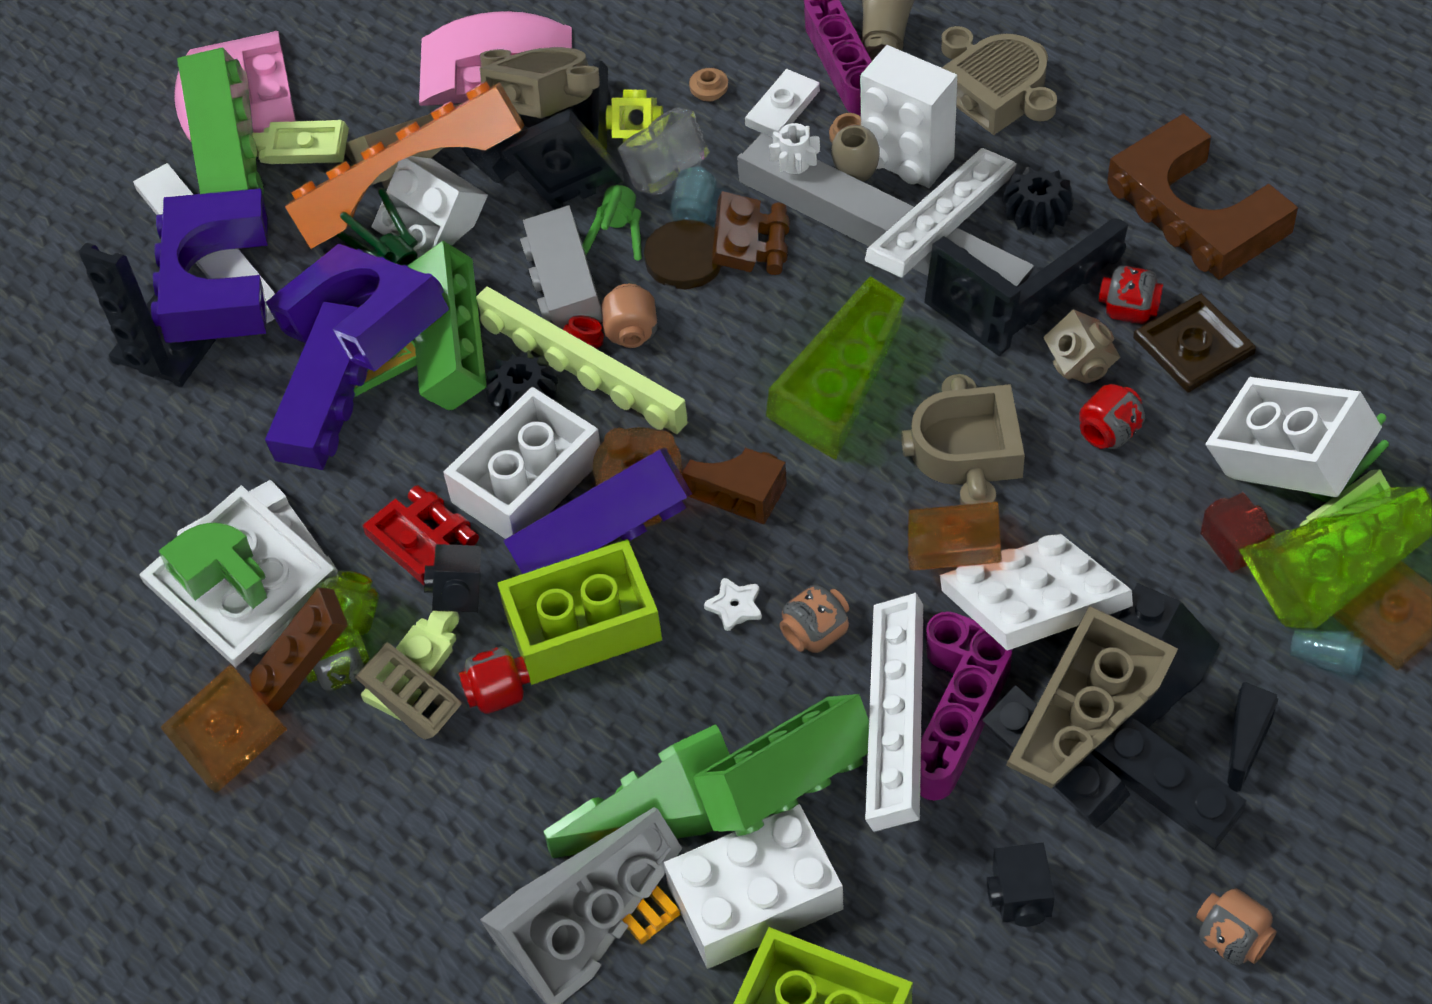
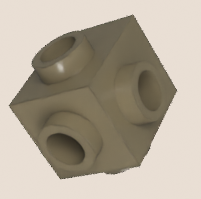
[1043,309,1121,384]

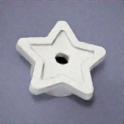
[704,578,762,631]

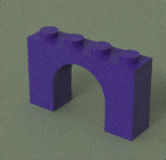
[151,189,268,343]
[265,244,449,371]

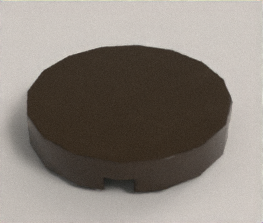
[643,219,722,290]

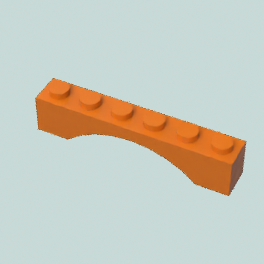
[285,81,524,249]

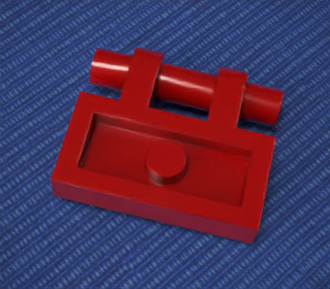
[362,485,479,585]

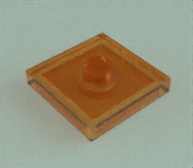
[908,502,1002,571]
[1325,552,1432,671]
[160,664,287,793]

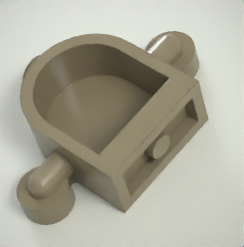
[941,26,1057,135]
[479,47,600,119]
[901,374,1025,516]

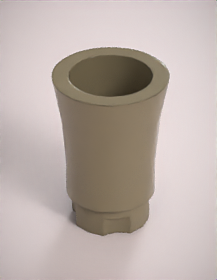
[861,0,915,61]

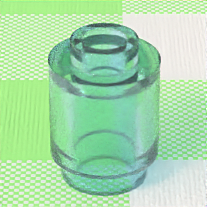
[670,167,717,223]

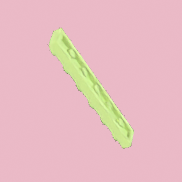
[476,287,688,434]

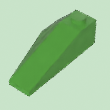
[544,724,730,858]

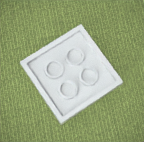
[139,485,337,668]
[940,534,1133,651]

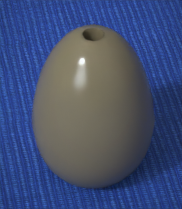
[831,125,880,182]

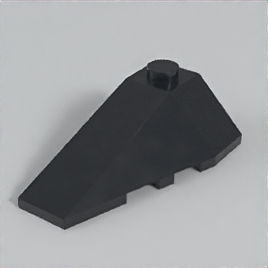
[1091,583,1219,755]

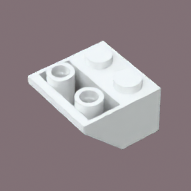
[372,156,488,258]

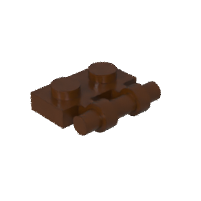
[712,191,790,275]

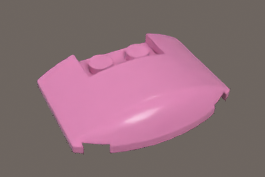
[419,11,572,106]
[175,31,296,142]

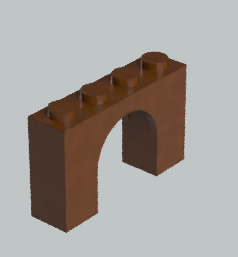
[1107,113,1298,280]

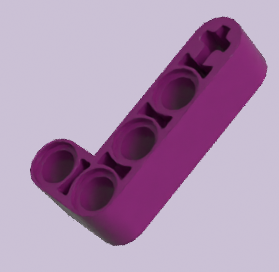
[804,0,872,116]
[920,612,1013,801]

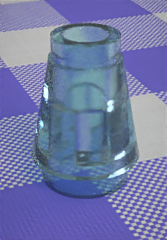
[1290,629,1365,678]

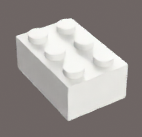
[860,45,957,188]
[1205,377,1382,497]
[443,387,603,539]
[664,804,843,969]

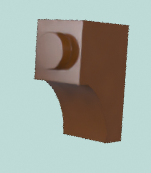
[682,447,787,525]

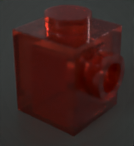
[1200,492,1275,573]

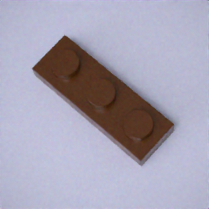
[249,587,348,712]

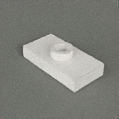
[745,69,820,138]

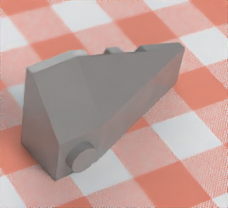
[480,807,682,1004]

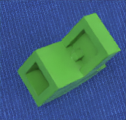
[159,523,267,609]

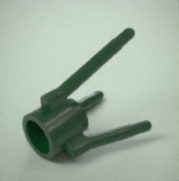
[336,188,418,266]

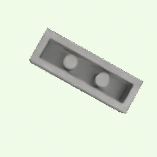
[520,205,603,330]

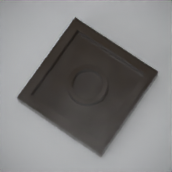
[1133,293,1256,393]

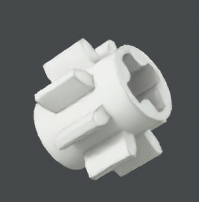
[769,123,820,174]

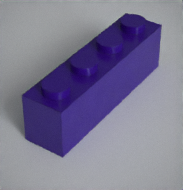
[265,302,367,470]
[503,447,692,574]

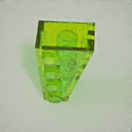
[766,276,905,460]
[1239,486,1432,629]

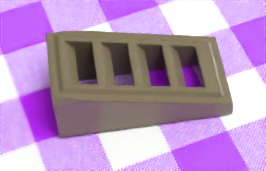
[355,642,462,740]

